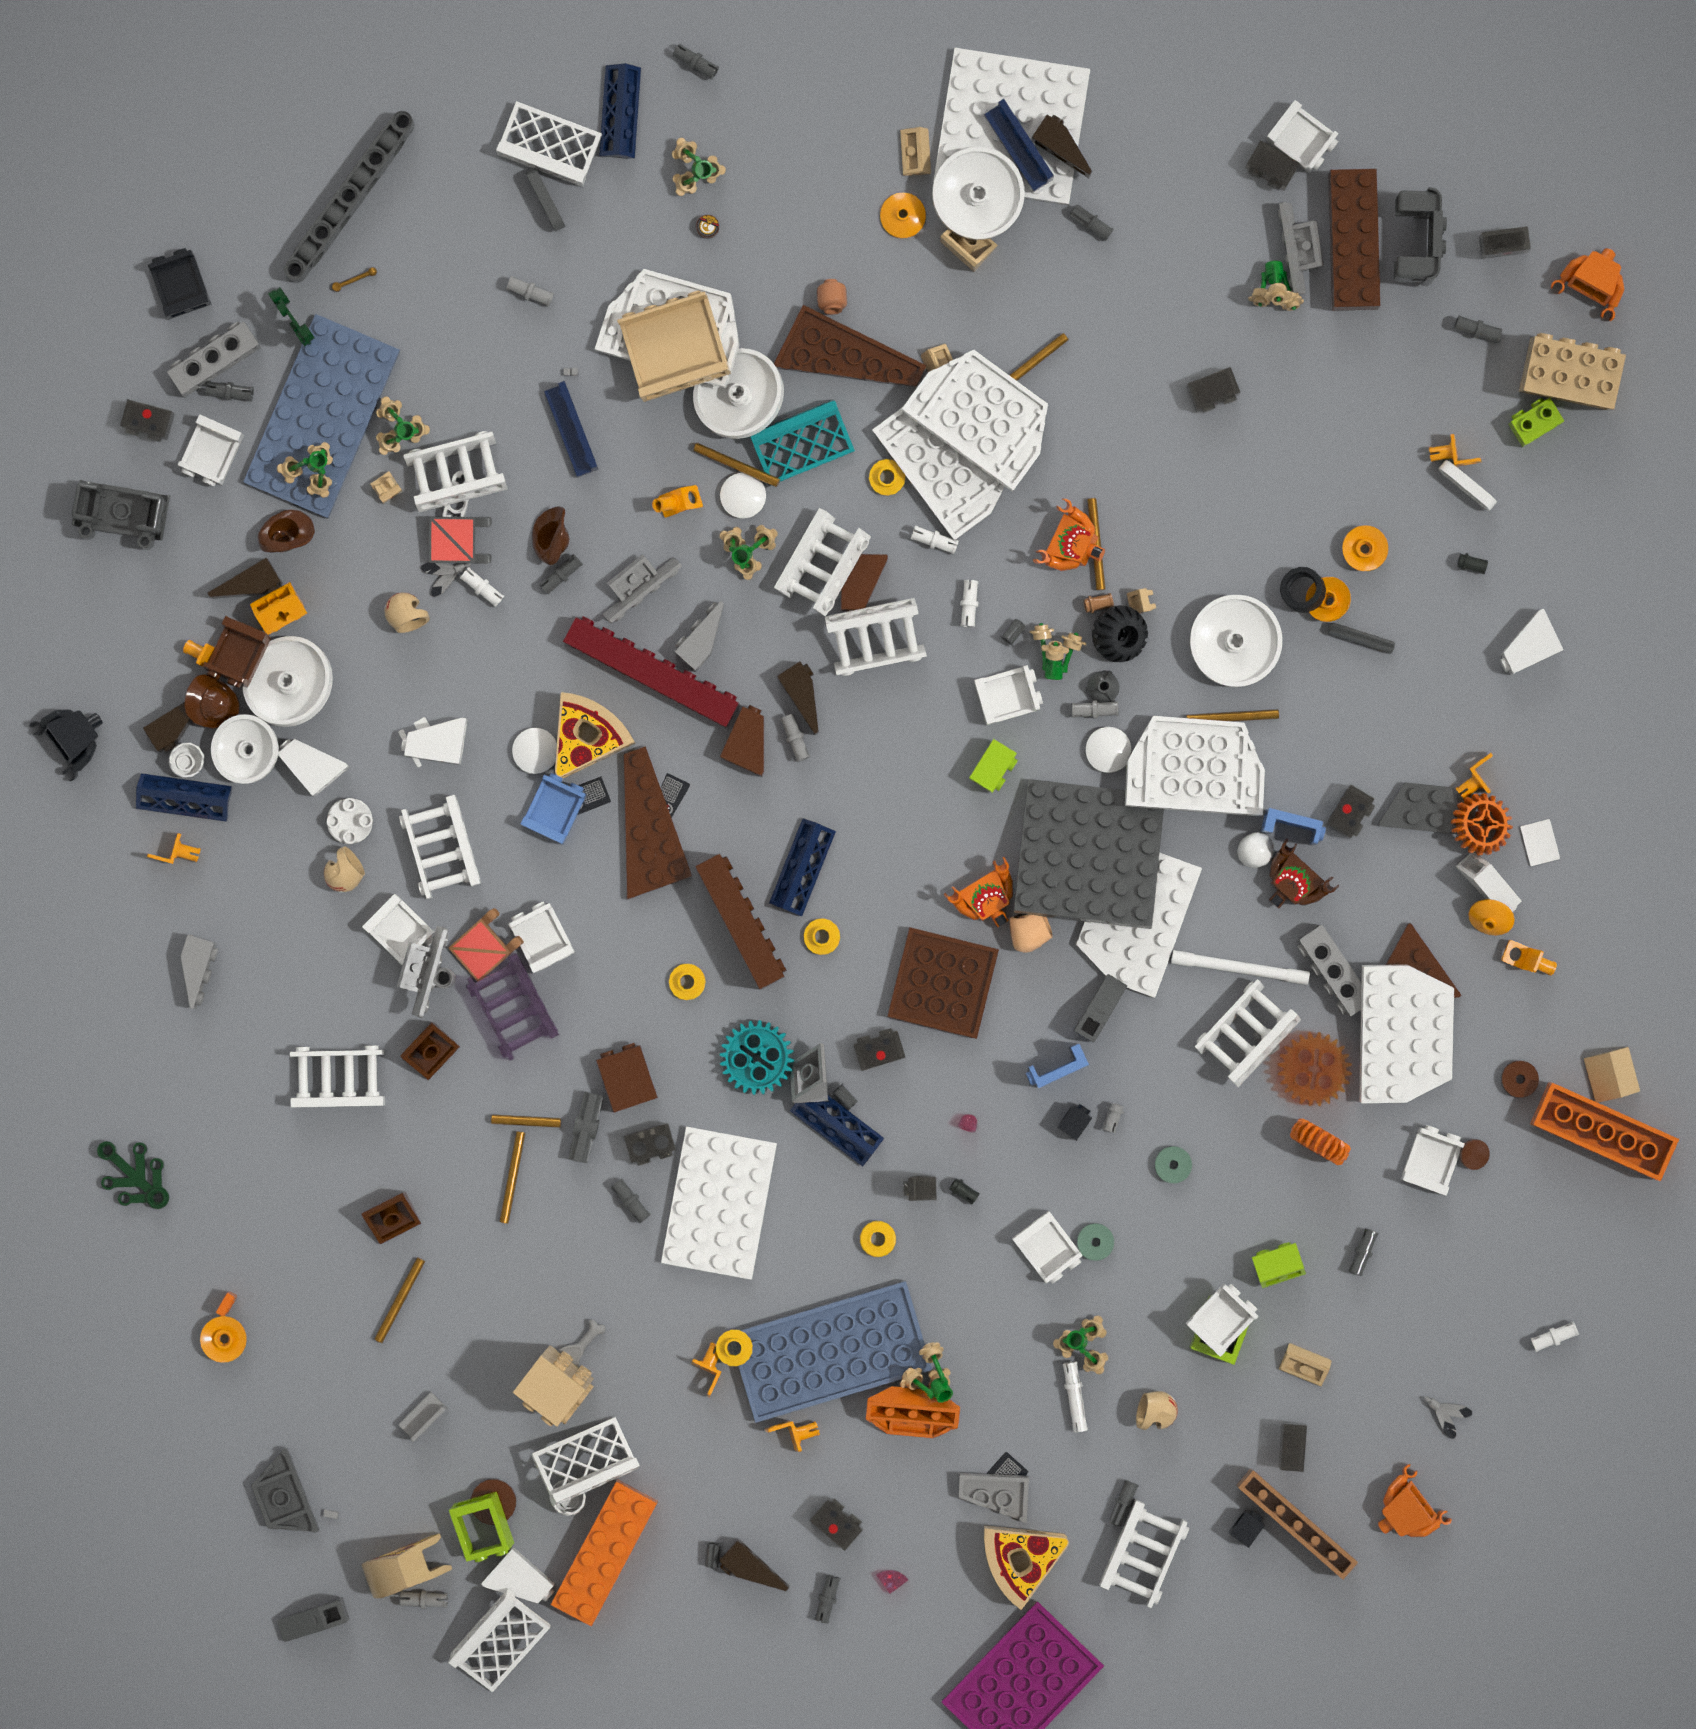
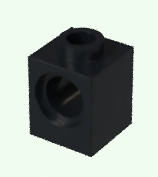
[1057,1104,1092,1141]
[1229,1510,1265,1548]

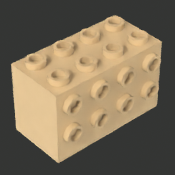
[1519,333,1626,410]
[513,1345,594,1427]

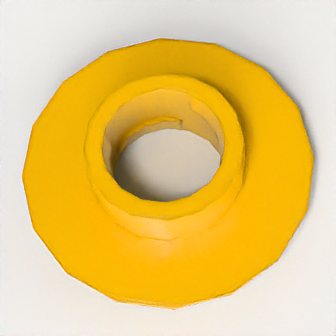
[869,459,905,496]
[804,918,840,955]
[669,964,706,1000]
[860,1221,896,1257]
[716,1330,753,1366]

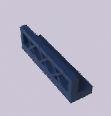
[599,63,641,159]
[984,99,1054,192]
[544,381,599,478]
[136,773,232,822]
[769,818,836,916]
[790,1095,884,1167]

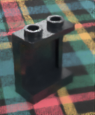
[148,248,212,320]

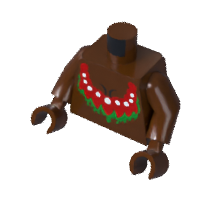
[1269,838,1339,909]

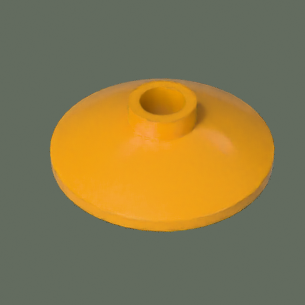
[880,193,926,238]
[1342,525,1388,571]
[1305,577,1351,622]
[1469,899,1515,936]
[200,1316,247,1363]

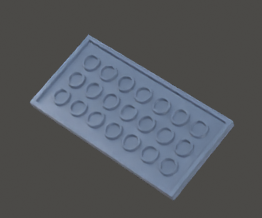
[243,314,400,519]
[731,1281,932,1423]

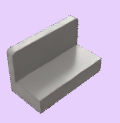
[399,1391,448,1442]

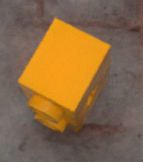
[250,582,307,635]

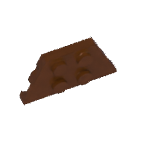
[1385,923,1462,998]

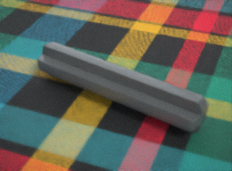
[1328,622,1395,654]

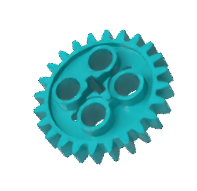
[720,1020,795,1095]

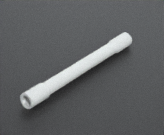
[1171,950,1310,985]

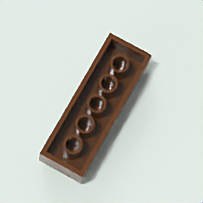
[1328,169,1380,311]
[695,854,787,990]

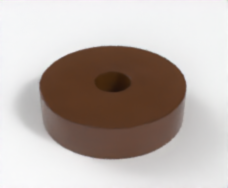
[1501,1061,1539,1098]

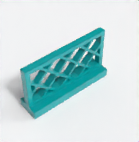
[750,399,855,486]

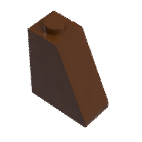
[841,554,888,612]
[720,705,764,777]

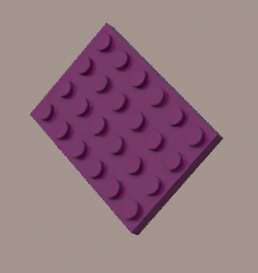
[941,1601,1104,1729]

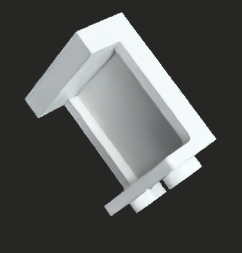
[1266,100,1339,173]
[177,414,244,487]
[974,665,1043,725]
[362,894,435,966]
[508,901,576,974]
[1401,1125,1465,1196]
[1012,1211,1083,1284]
[1185,1283,1259,1357]

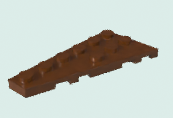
[774,305,927,387]
[624,746,692,900]

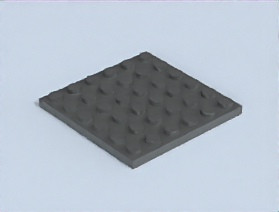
[1013,779,1164,929]

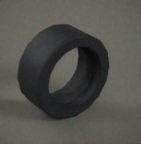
[1280,567,1326,613]

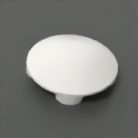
[720,473,766,519]
[1086,727,1132,773]
[512,728,557,774]
[327,798,373,844]

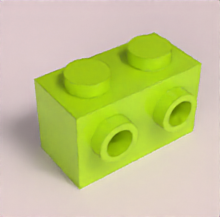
[1508,398,1564,448]
[969,739,1018,793]
[1252,1242,1306,1289]

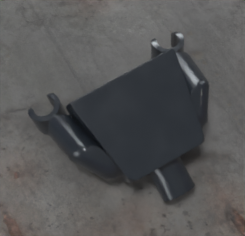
[29,710,103,781]

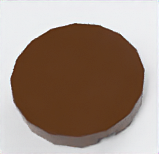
[470,1479,516,1525]

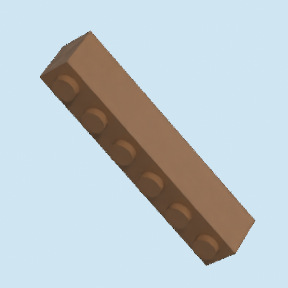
[1236,1468,1358,1580]

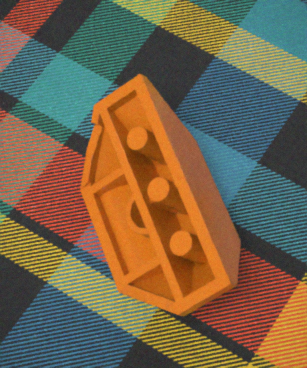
[866,1386,960,1438]

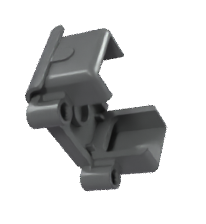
[1394,187,1447,286]
[71,480,170,550]

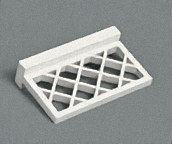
[496,101,602,187]
[531,1417,640,1507]
[448,1588,551,1692]

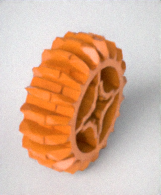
[1451,793,1513,856]
[1290,1118,1351,1165]

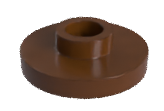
[1460,1139,1490,1170]

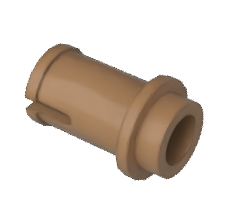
[1084,593,1114,614]

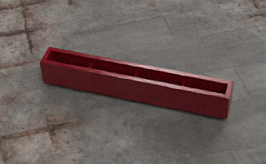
[563,616,739,728]

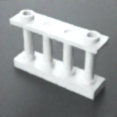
[404,431,508,513]
[774,508,871,616]
[824,598,927,676]
[399,795,481,899]
[1195,979,1301,1087]
[290,1046,385,1107]
[1099,1499,1189,1608]

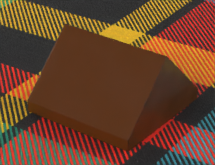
[400,1022,460,1080]
[361,1192,421,1244]

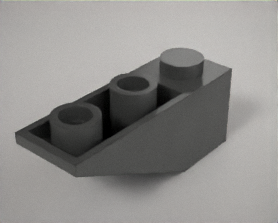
[1073,974,1128,1043]
[277,1597,350,1642]

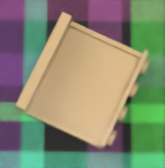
[617,291,731,402]

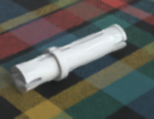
[1063,1361,1088,1432]

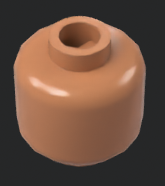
[817,279,847,315]

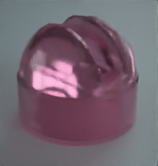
[958,1114,978,1133]

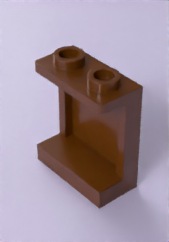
[202,616,271,688]
[596,1043,658,1113]

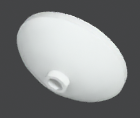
[211,714,279,784]

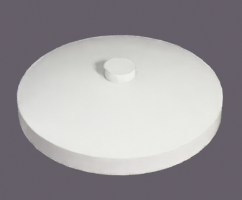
[932,147,1025,240]
[693,348,784,439]
[1190,595,1282,687]
[243,636,333,727]

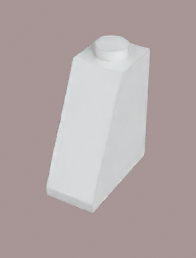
[1500,609,1563,675]
[401,718,468,765]
[278,739,350,797]
[1455,853,1522,912]
[481,1547,555,1603]

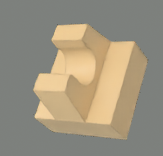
[370,472,402,504]
[1126,588,1156,614]

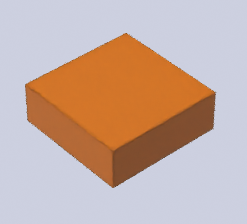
[216,1292,237,1317]

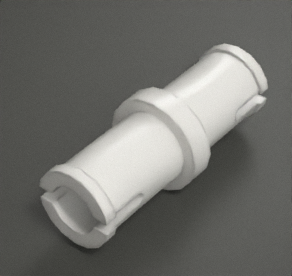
[911,525,959,555]
[460,567,504,607]
[960,580,979,628]
[1530,1321,1579,1352]

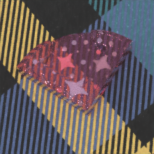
[876,1570,909,1594]

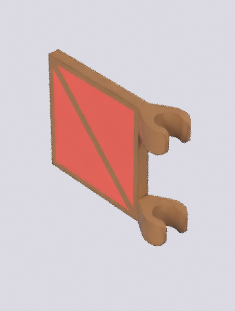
[449,908,524,983]

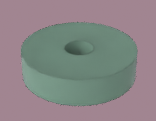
[1155,1146,1192,1183]
[1077,1223,1114,1261]

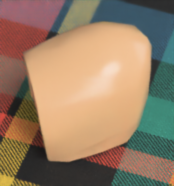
[1009,914,1053,953]

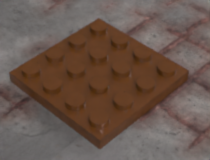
[887,927,999,1039]

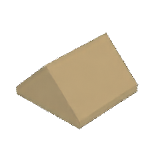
[940,229,998,272]
[1583,1047,1640,1103]

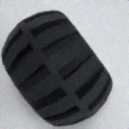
[1092,605,1148,662]

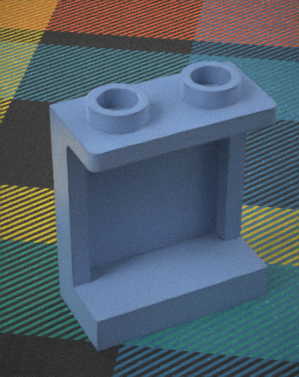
[521,773,587,844]
[1260,808,1326,845]
[1026,1044,1089,1088]

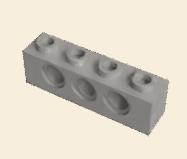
[167,322,261,397]
[1297,925,1362,1017]

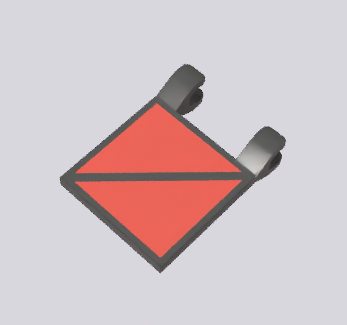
[429,516,492,564]

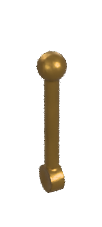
[332,267,377,292]

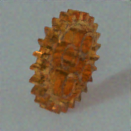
[1277,1032,1352,1106]

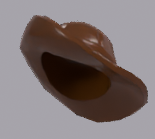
[532,506,570,566]
[257,509,315,553]
[184,674,239,729]

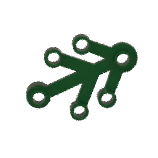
[268,287,315,347]
[97,1141,169,1209]

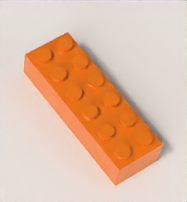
[1530,1082,1679,1181]
[551,1479,658,1627]

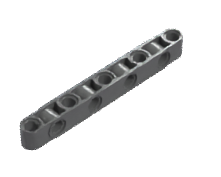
[284,111,414,283]

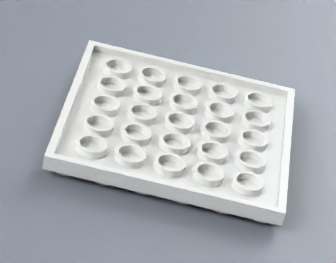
[933,48,1090,205]

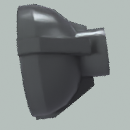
[1085,671,1120,703]

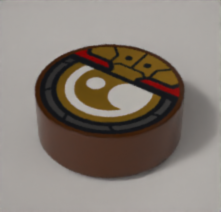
[696,215,719,239]

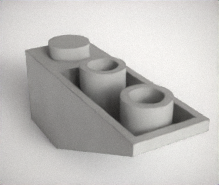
[675,601,724,672]
[181,934,219,1009]

